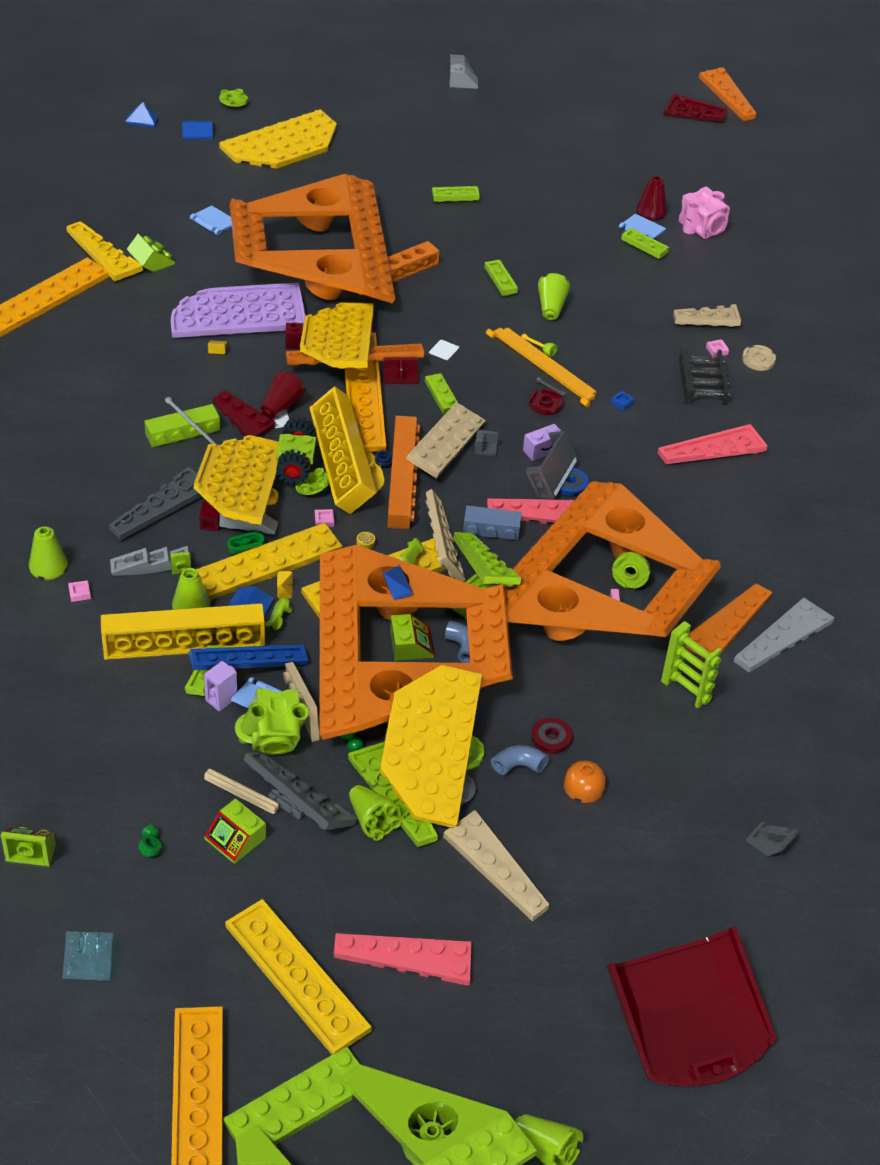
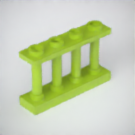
[661,621,722,708]

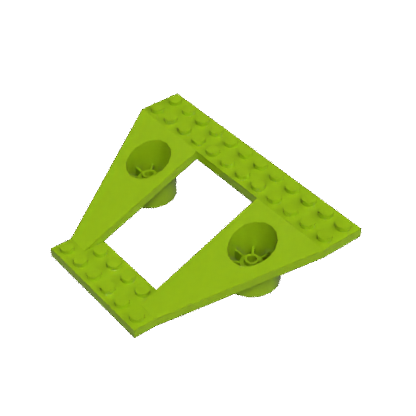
[223,1046,537,1165]

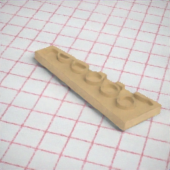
[426,489,466,581]
[443,810,549,921]

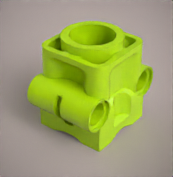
[241,688,309,755]

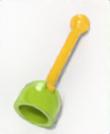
[521,334,557,357]

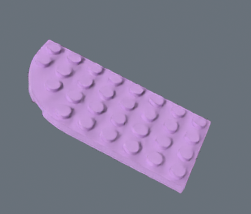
[171,283,305,338]

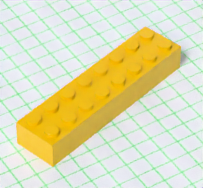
[309,386,377,514]
[101,604,265,660]

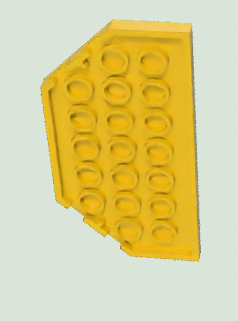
[219,109,337,169]
[300,303,374,369]
[193,435,279,525]
[379,665,482,828]

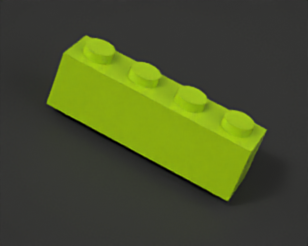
[144,404,220,447]

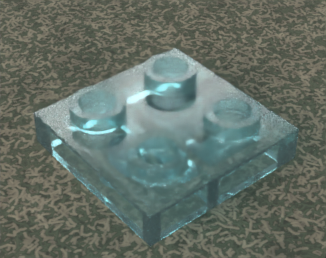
[62,931,114,981]

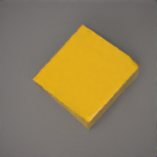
[208,340,227,354]

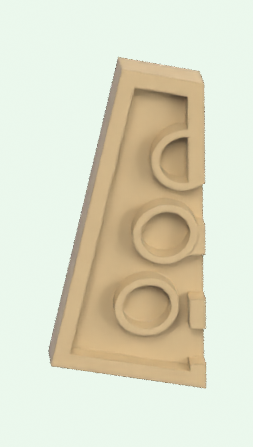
[673,304,741,327]
[283,662,320,742]

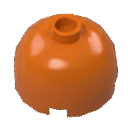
[563,760,606,803]

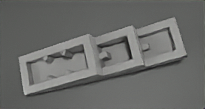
[110,546,192,576]

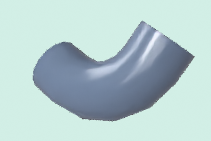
[445,620,470,663]
[491,745,549,775]

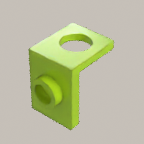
[170,552,191,574]

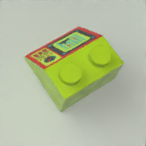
[390,614,434,660]
[204,798,266,864]
[1,827,56,866]

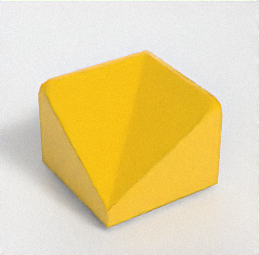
[277,571,293,599]

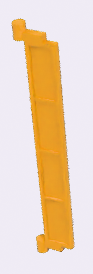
[486,328,597,407]

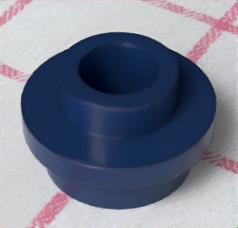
[375,450,392,467]

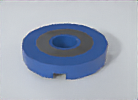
[559,468,589,496]

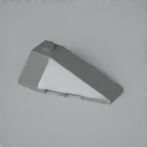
[449,55,478,89]

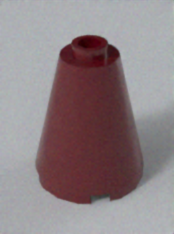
[636,176,667,221]
[261,370,306,418]

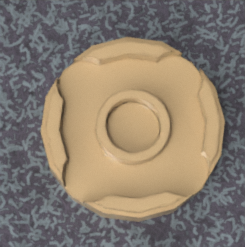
[742,345,776,371]

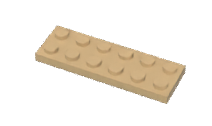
[406,402,486,478]

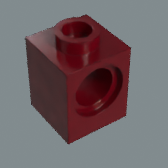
[285,322,303,350]
[199,501,220,532]

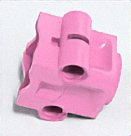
[678,186,730,239]

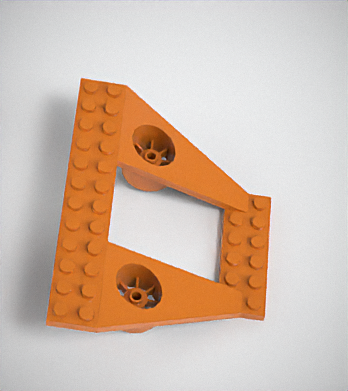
[229,174,395,303]
[499,481,721,641]
[319,545,513,740]

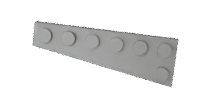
[734,598,834,672]

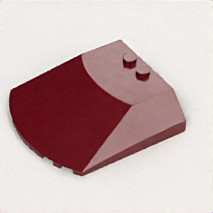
[606,926,777,1087]

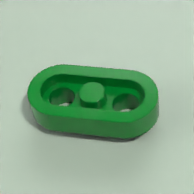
[227,532,264,555]

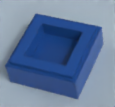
[610,391,635,411]

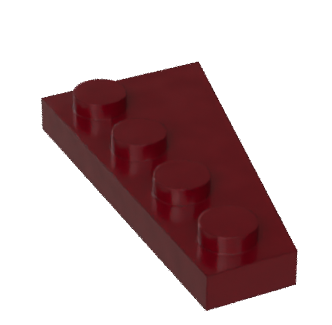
[663,94,728,122]
[213,390,276,437]

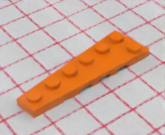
[699,68,757,121]
[686,584,772,658]

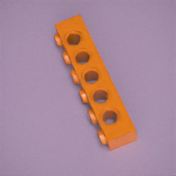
[358,241,439,295]

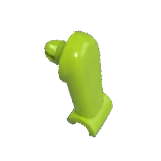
[400,538,424,564]
[265,597,293,630]

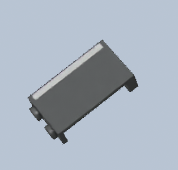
[525,431,578,500]

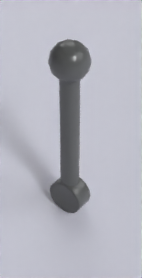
[536,377,565,398]

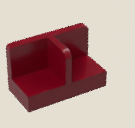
[383,357,418,384]

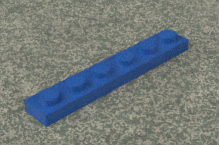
[188,645,309,670]

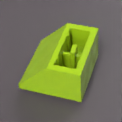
[127,234,175,272]

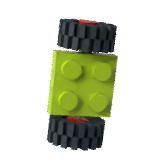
[276,417,316,485]

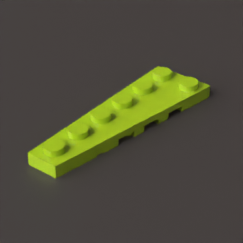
[453,532,521,587]
[348,741,438,847]

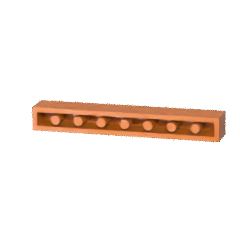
[387,416,420,529]

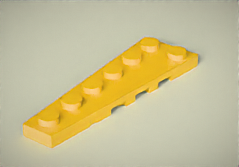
[66,221,143,281]

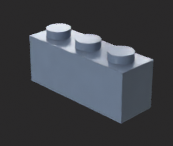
[463,505,522,541]

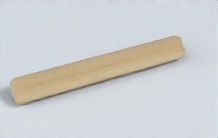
[204,769,279,814]

